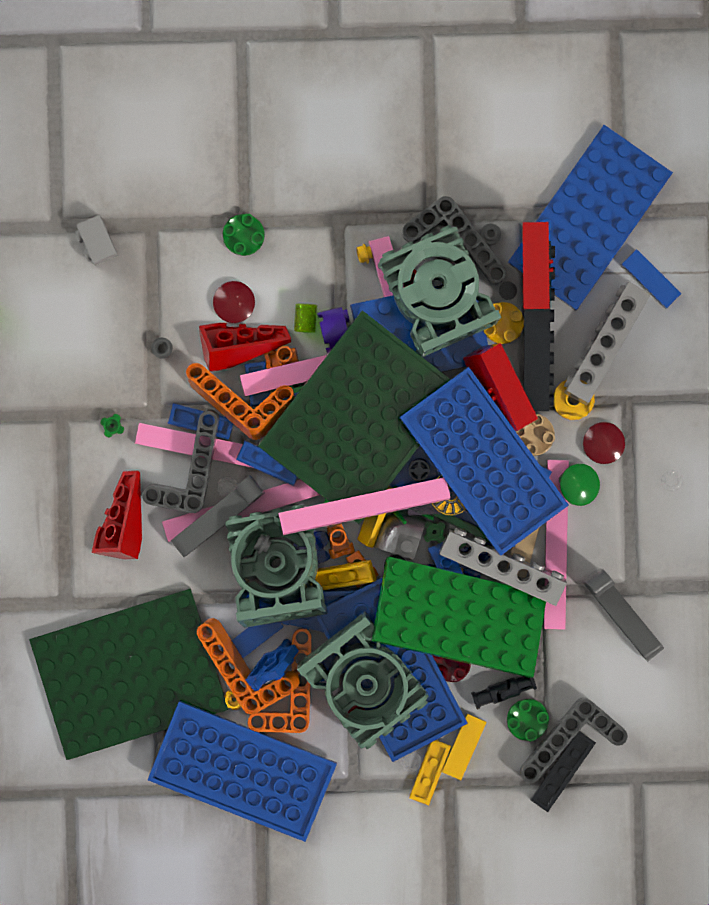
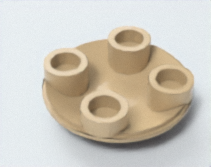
[516,414,555,456]

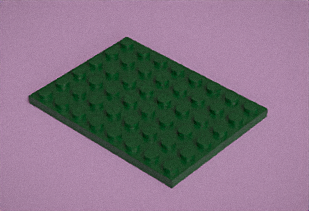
[258,310,451,524]
[29,588,229,760]

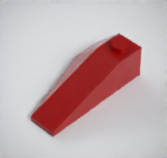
[199,323,291,371]
[91,471,142,559]

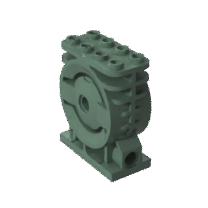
[378,225,502,357]
[225,505,328,628]
[297,611,429,749]

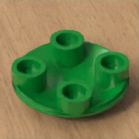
[223,214,265,256]
[559,464,600,506]
[507,699,549,741]

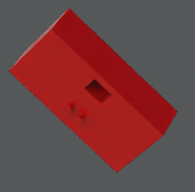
[523,222,553,309]
[463,343,538,431]

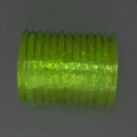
[294,303,318,333]

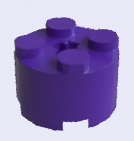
[317,307,350,354]

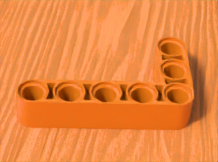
[186,363,295,440]
[197,618,300,715]
[248,628,312,733]

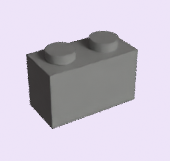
[75,215,118,265]

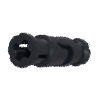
[471,676,537,710]

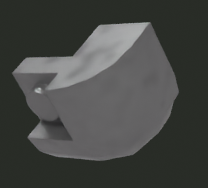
[374,512,426,560]

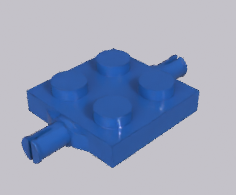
[246,639,299,691]

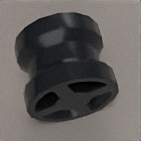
[408,458,430,481]

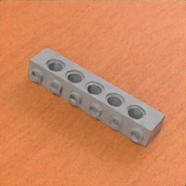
[564,282,651,405]
[439,527,567,606]

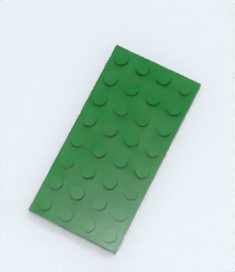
[372,557,546,678]

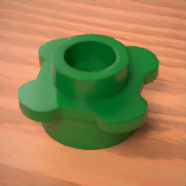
[100,414,124,438]
[424,521,445,543]

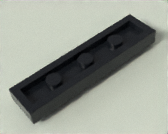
[530,731,596,812]

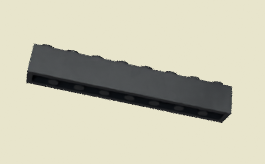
[524,241,555,411]

